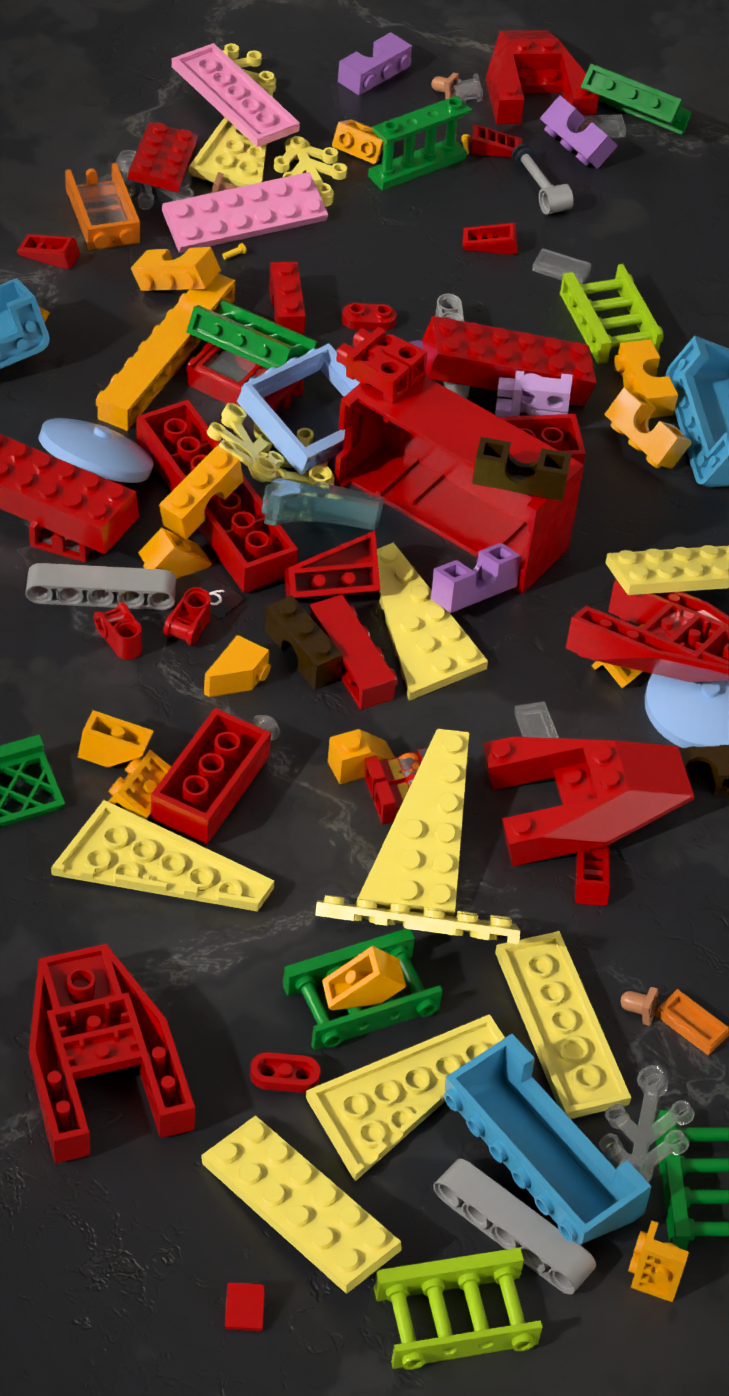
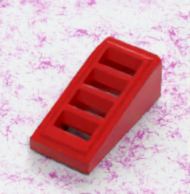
[471,124,522,158]
[462,223,518,255]
[17,234,80,269]
[575,846,610,906]

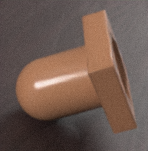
[431,73,460,99]
[211,172,237,193]
[620,987,659,1026]

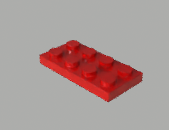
[127,122,199,193]

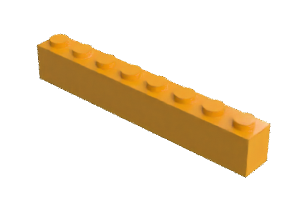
[96,274,235,431]

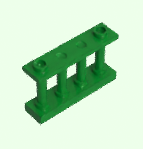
[581,64,693,136]
[368,96,472,191]
[186,300,318,369]
[283,928,443,1051]
[654,1110,729,1250]

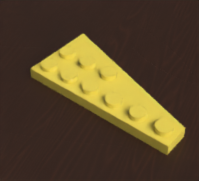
[189,84,273,187]
[377,543,488,701]
[356,729,469,916]
[51,800,274,912]
[315,895,520,945]
[306,1014,505,1181]

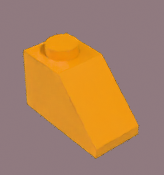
[138,527,212,579]
[204,635,271,697]
[78,710,153,768]
[328,729,395,785]
[322,946,406,1010]

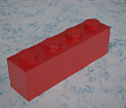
[309,595,398,710]

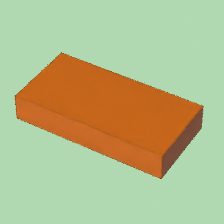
[655,989,729,1056]

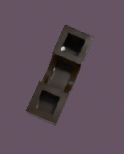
[472,437,572,501]
[265,595,343,690]
[679,745,729,795]

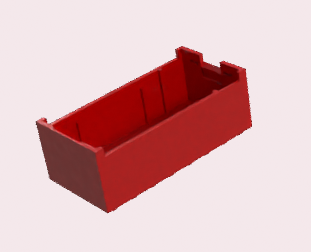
[334,376,584,594]

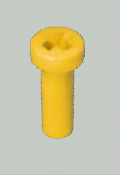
[461,134,471,155]
[222,243,247,260]

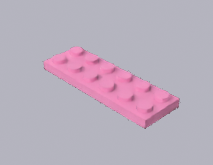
[172,43,300,147]
[162,172,328,253]

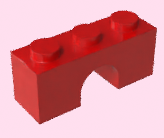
[269,262,305,335]

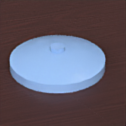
[39,418,154,483]
[645,674,729,748]

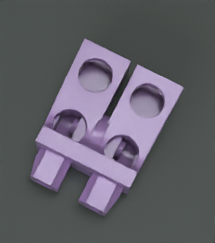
[495,371,573,417]

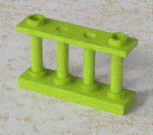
[560,264,664,364]
[374,1247,543,1370]

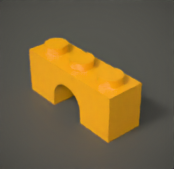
[131,247,221,291]
[614,339,678,418]
[604,388,692,469]
[159,446,244,540]

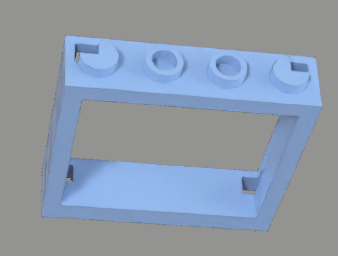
[237,344,360,475]

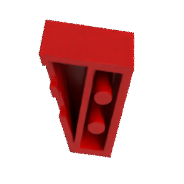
[284,530,381,600]

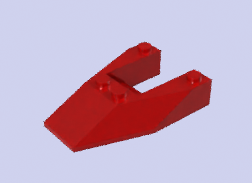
[486,30,598,125]
[566,580,729,682]
[482,737,694,867]
[29,944,195,1164]

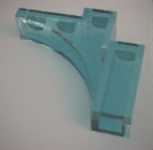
[262,478,385,531]

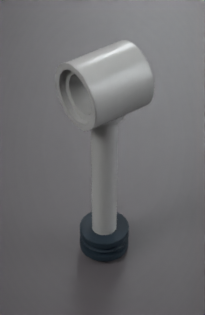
[512,144,573,215]

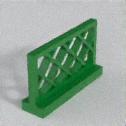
[0,734,65,828]

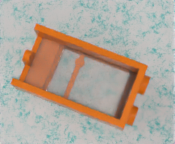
[65,163,140,251]

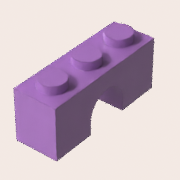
[338,32,412,95]
[540,95,618,169]
[431,543,521,613]

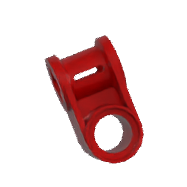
[163,587,211,647]
[93,602,142,660]

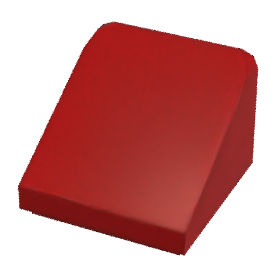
[225,1283,265,1331]

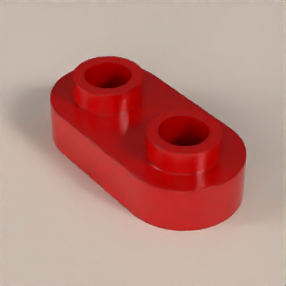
[342,303,397,331]
[250,1052,320,1093]

